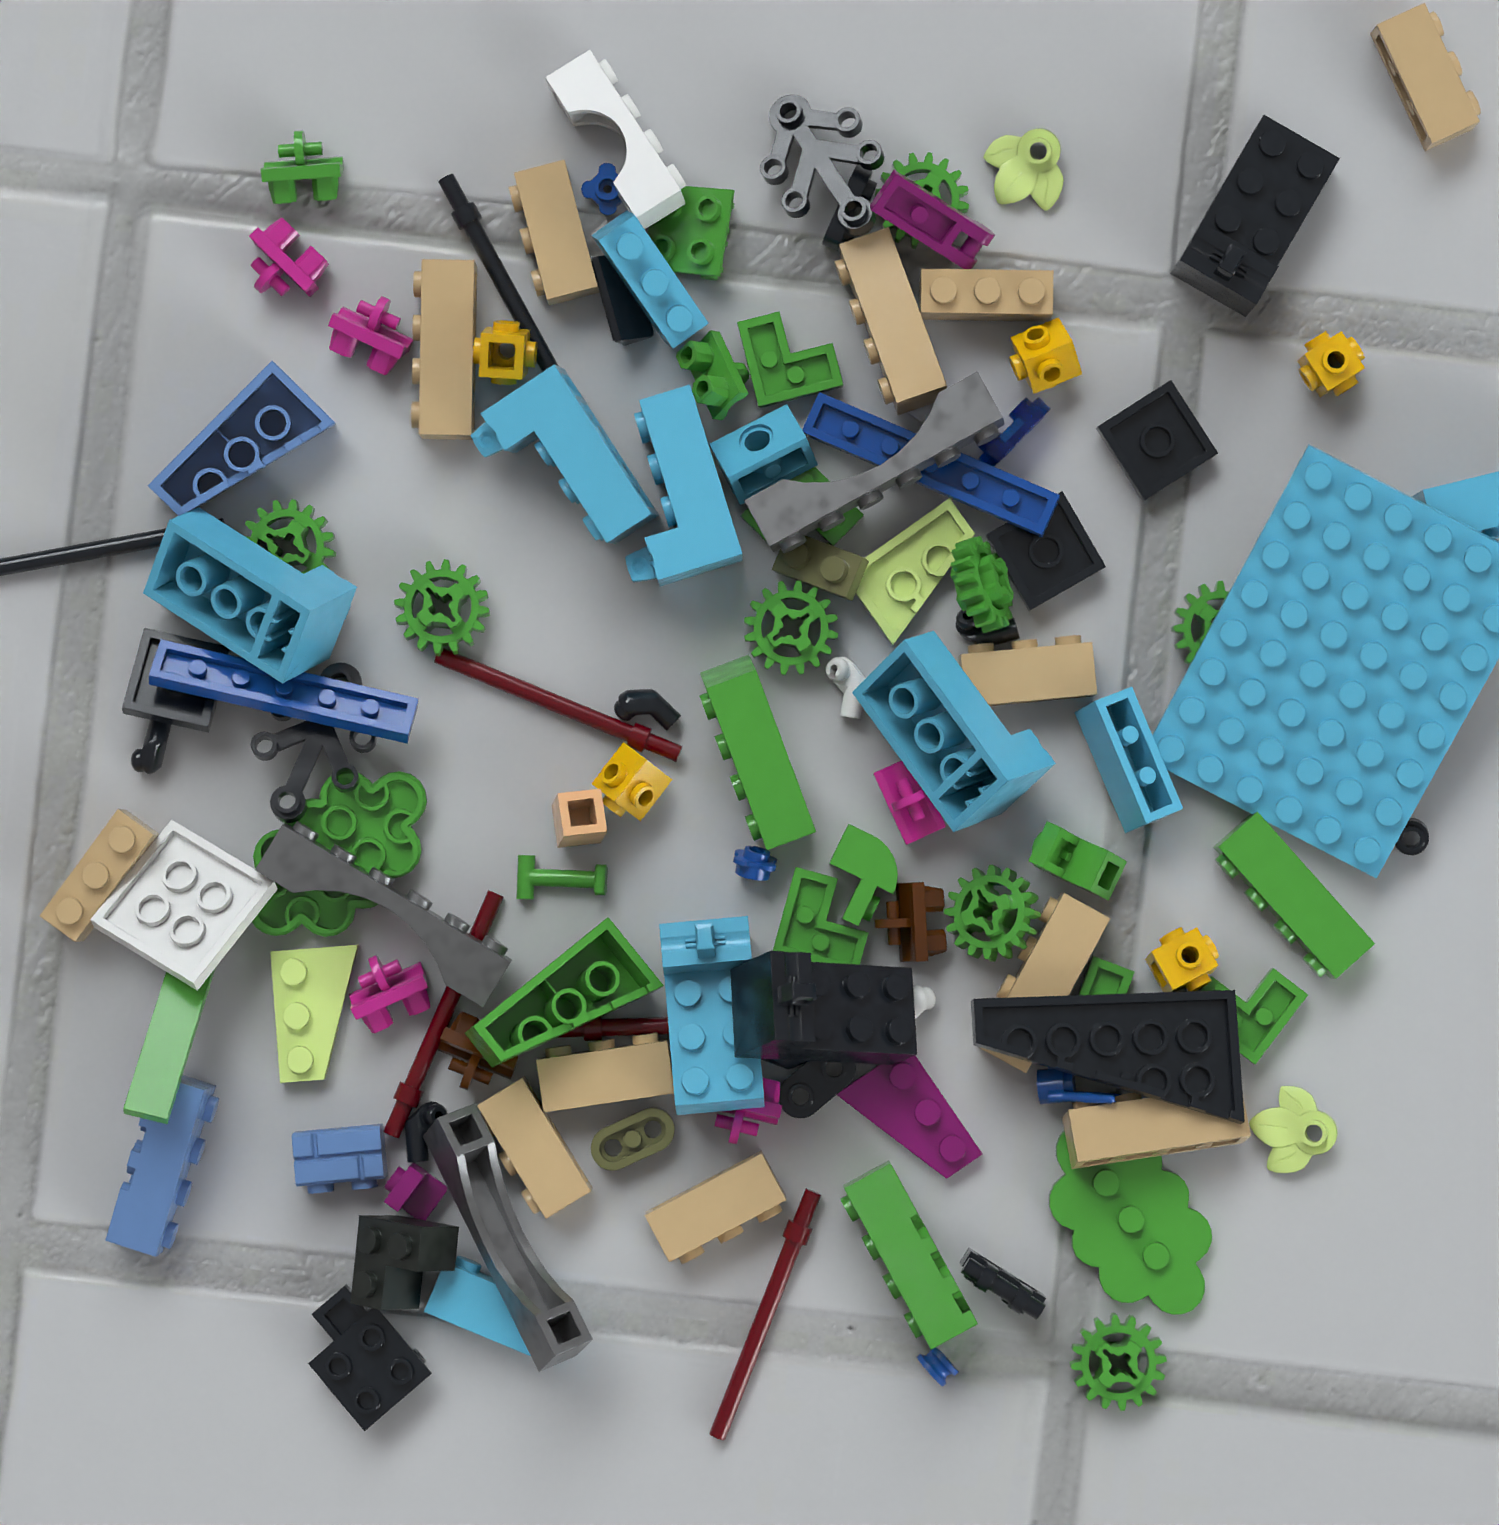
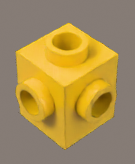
[1009,317,1082,394]
[473,320,537,385]
[1297,331,1365,398]
[591,742,672,822]
[1145,927,1219,992]

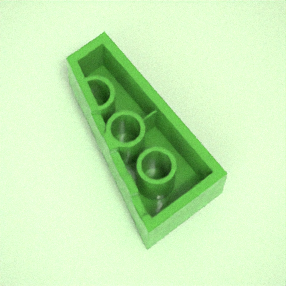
[699,654,816,850]
[465,917,664,1067]
[840,1160,978,1350]

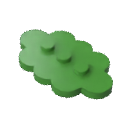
[252,771,427,937]
[1049,1131,1212,1315]

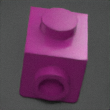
[383,1162,448,1220]

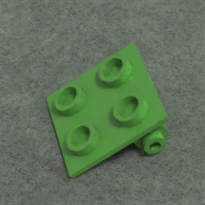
[648,186,735,281]

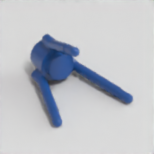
[1037,1067,1122,1105]

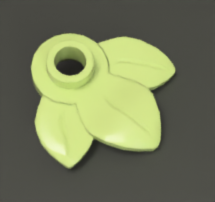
[983,128,1064,211]
[1249,1086,1338,1173]

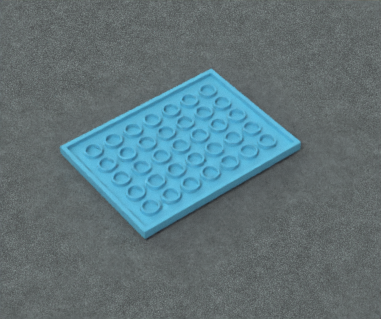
[1152,444,1499,878]

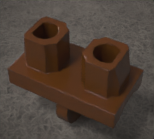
[874,882,947,962]
[438,1012,519,1091]

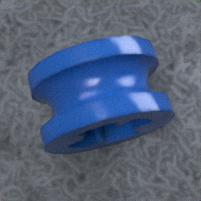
[916,1347,959,1387]

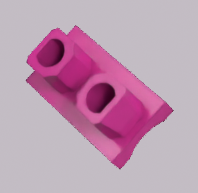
[249,217,329,297]
[328,296,413,375]
[873,761,946,845]
[349,955,430,1034]
[714,1078,783,1145]

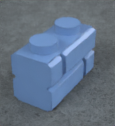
[292,1124,388,1194]

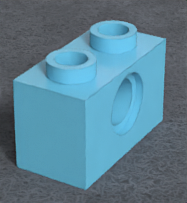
[709,404,818,505]

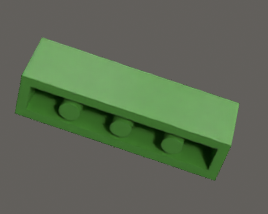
[1213,812,1375,979]

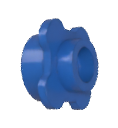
[581,163,622,216]
[733,846,777,881]

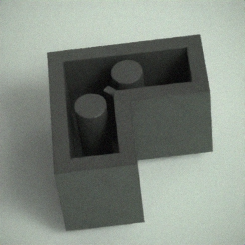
[350,1215,459,1310]

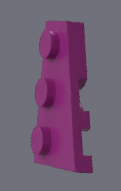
[836,1056,983,1179]

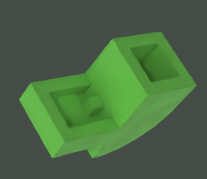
[1028,821,1127,901]
[829,824,898,926]

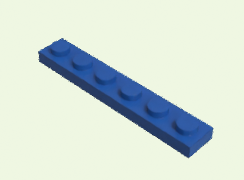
[802,392,1060,537]
[149,639,419,744]

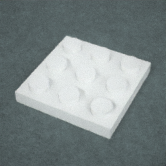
[90,820,278,991]

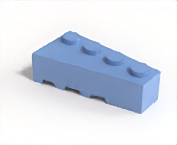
[148,361,336,516]
[105,1075,220,1257]

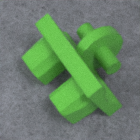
[261,130,344,204]
[676,330,750,420]

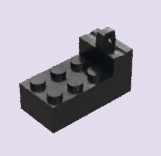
[1170,115,1340,317]
[730,951,917,1065]

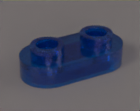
[978,397,1051,467]

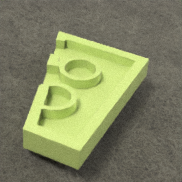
[856,498,975,646]
[270,945,359,1083]

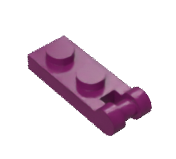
[870,170,995,269]

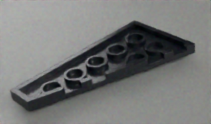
[971,990,1245,1124]

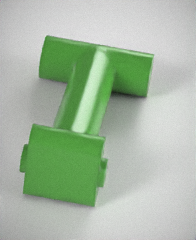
[516,855,608,899]

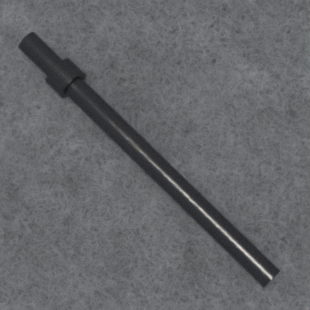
[438,173,558,372]
[0,518,225,576]

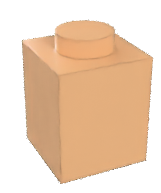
[551,789,607,848]

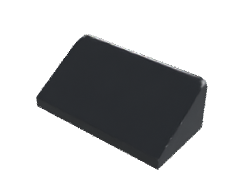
[591,255,654,346]

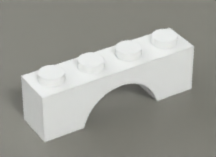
[545,50,686,229]

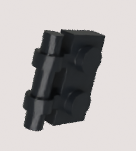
[960,1248,1046,1320]

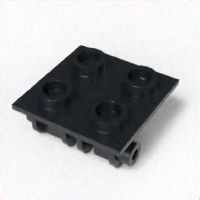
[308,1308,432,1431]

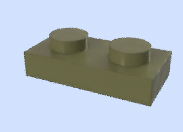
[772,535,869,601]

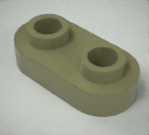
[591,1107,675,1171]

